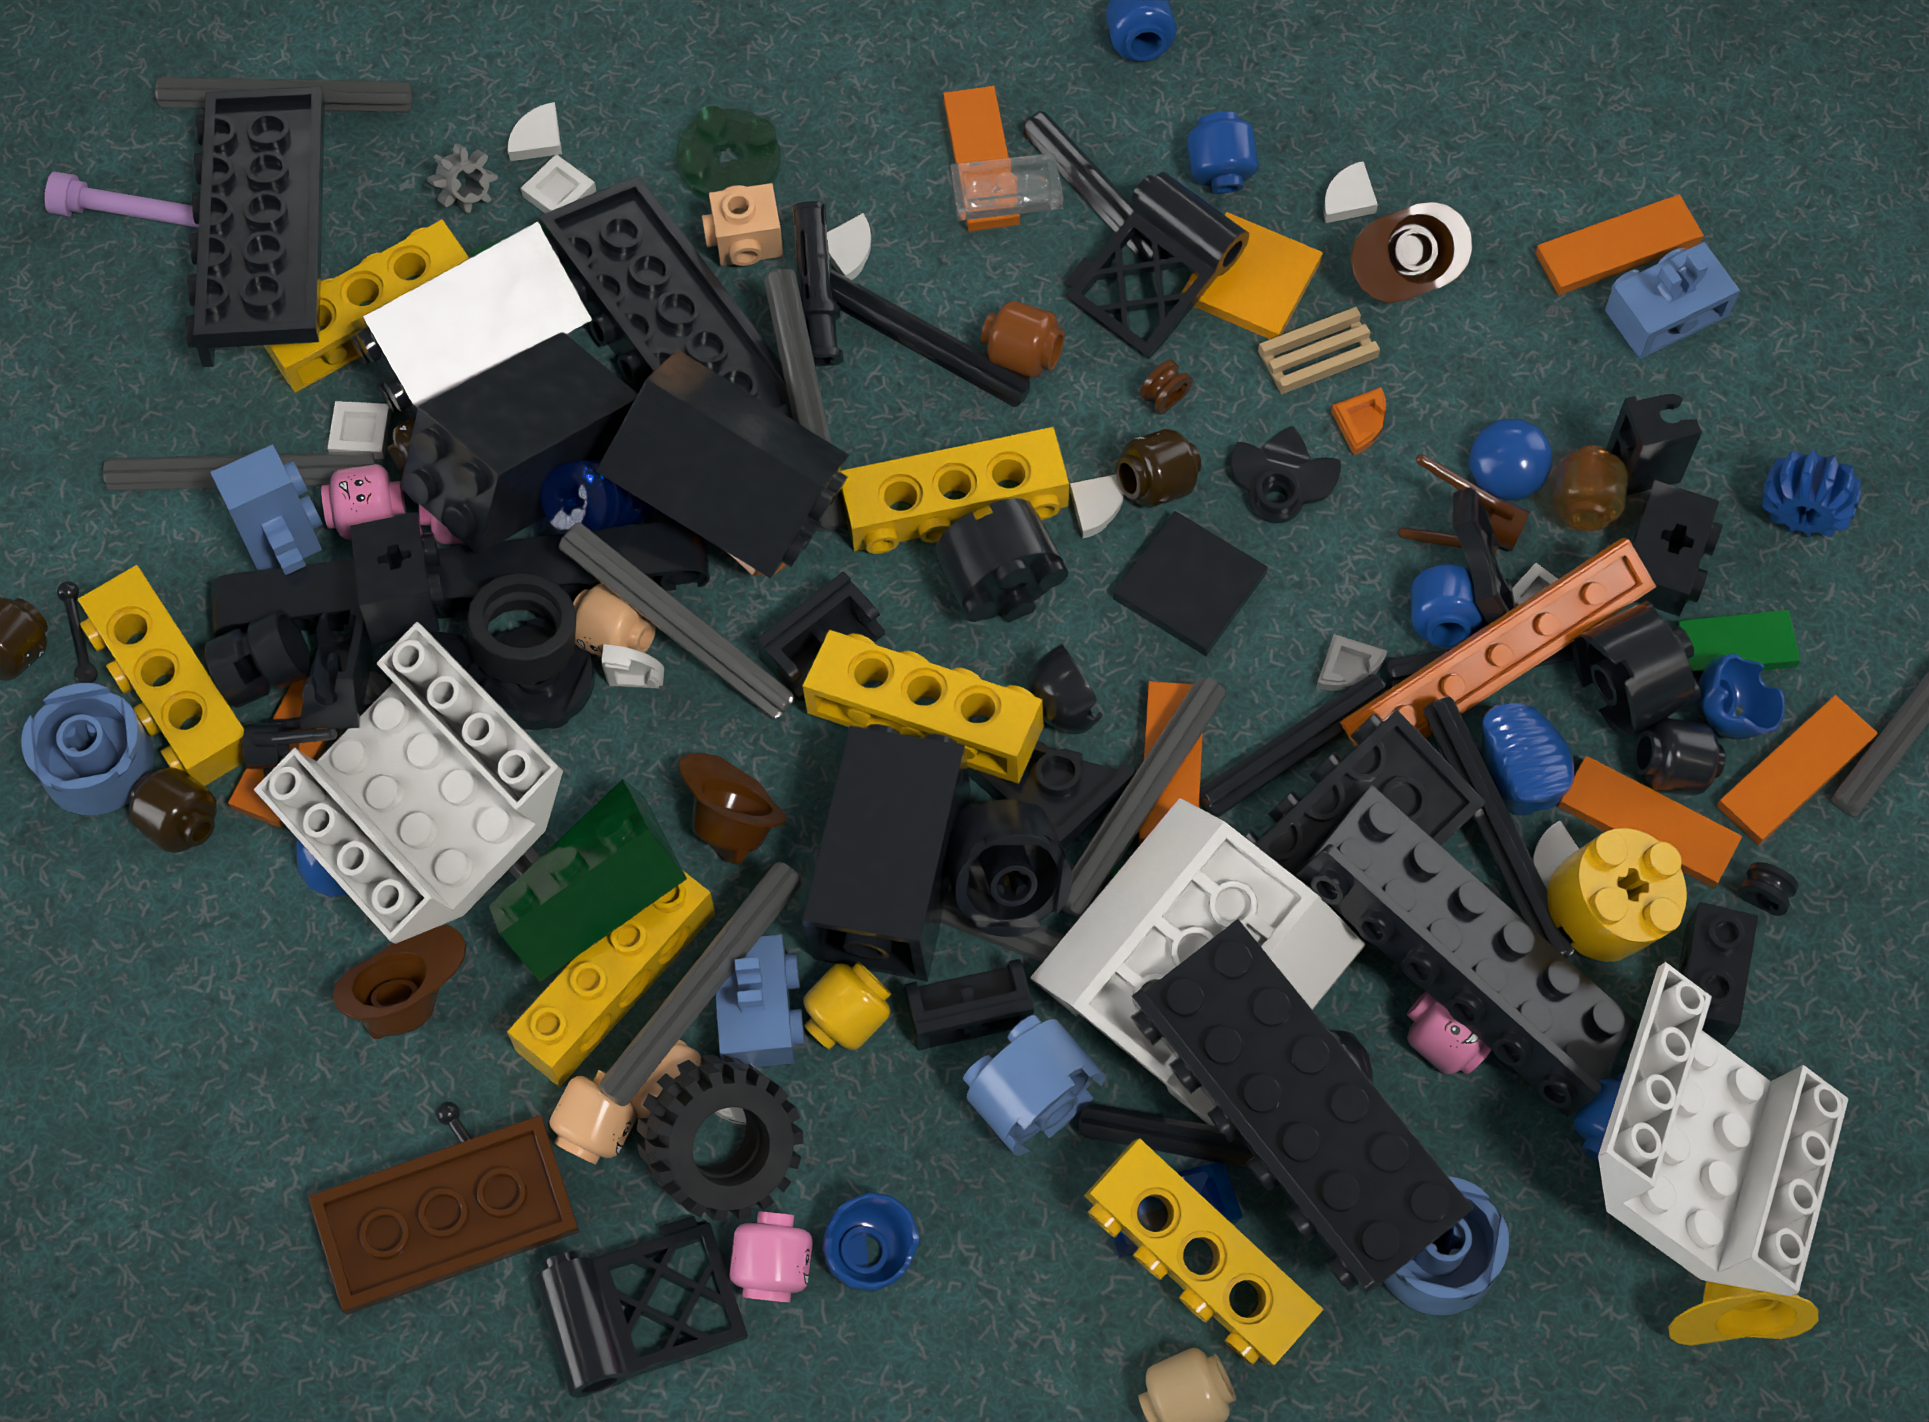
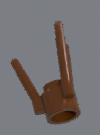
[1398,454,1530,554]

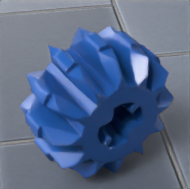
[1762,450,1861,538]

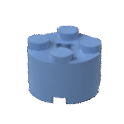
[21,683,154,815]
[963,1015,1106,1156]
[1384,1176,1509,1315]

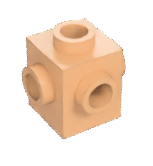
[702,183,784,266]

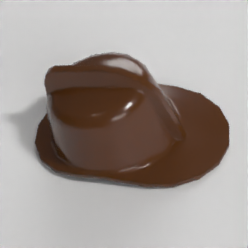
[1350,202,1472,303]
[678,753,786,864]
[332,925,467,1039]

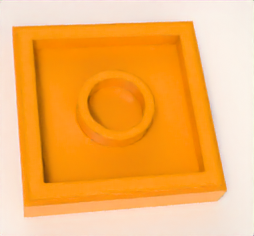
[1182,212,1323,339]

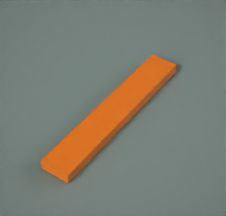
[1340,538,1656,747]

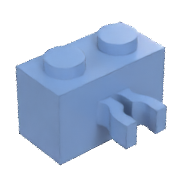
[1605,242,1740,359]
[210,444,323,575]
[711,934,805,1067]

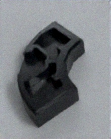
[1453,486,1516,625]

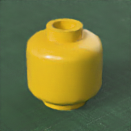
[803,962,891,1050]

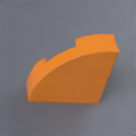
[1331,387,1387,456]

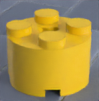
[1547,828,1687,962]

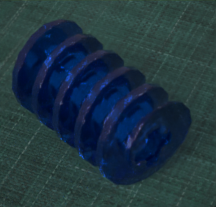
[541,459,655,532]

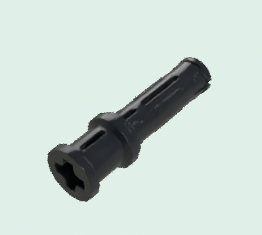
[792,201,844,367]

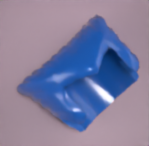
[1481,703,1574,815]

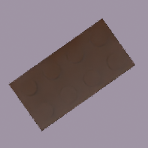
[308,1115,580,1315]

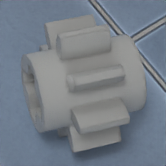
[427,143,498,213]

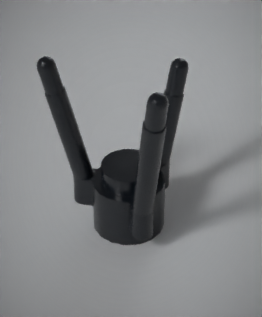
[242,703,373,778]

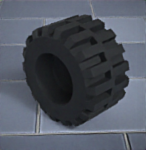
[637,1055,804,1221]

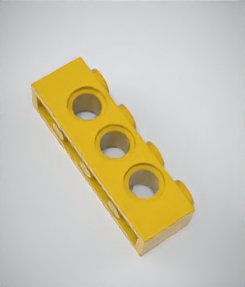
[264,220,469,393]
[840,427,1069,554]
[78,565,244,786]
[803,630,1044,784]
[507,871,716,1087]
[1084,1138,1324,1366]

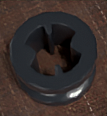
[1738,862,1799,916]

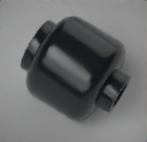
[1634,718,1725,796]

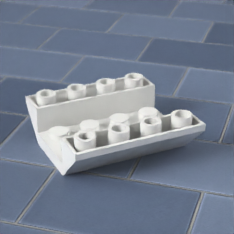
[254,622,563,944]
[1030,798,1365,1126]
[1598,962,1848,1296]

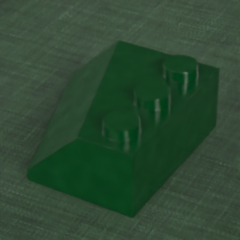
[489,779,687,982]

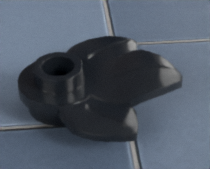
[1230,426,1341,523]

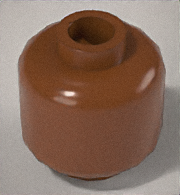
[981,301,1065,378]

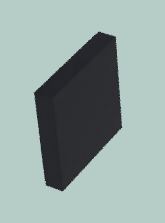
[1113,511,1268,656]

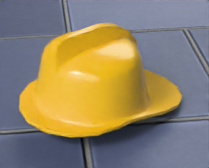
[1668,1281,1819,1346]

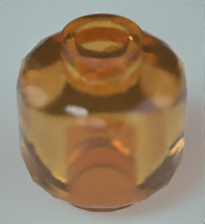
[1552,445,1628,531]

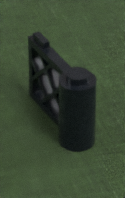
[1065,172,1249,359]
[534,1216,748,1398]

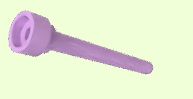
[45,171,199,228]

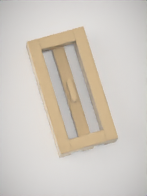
[1258,307,1380,395]

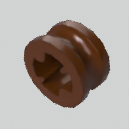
[1140,360,1193,414]

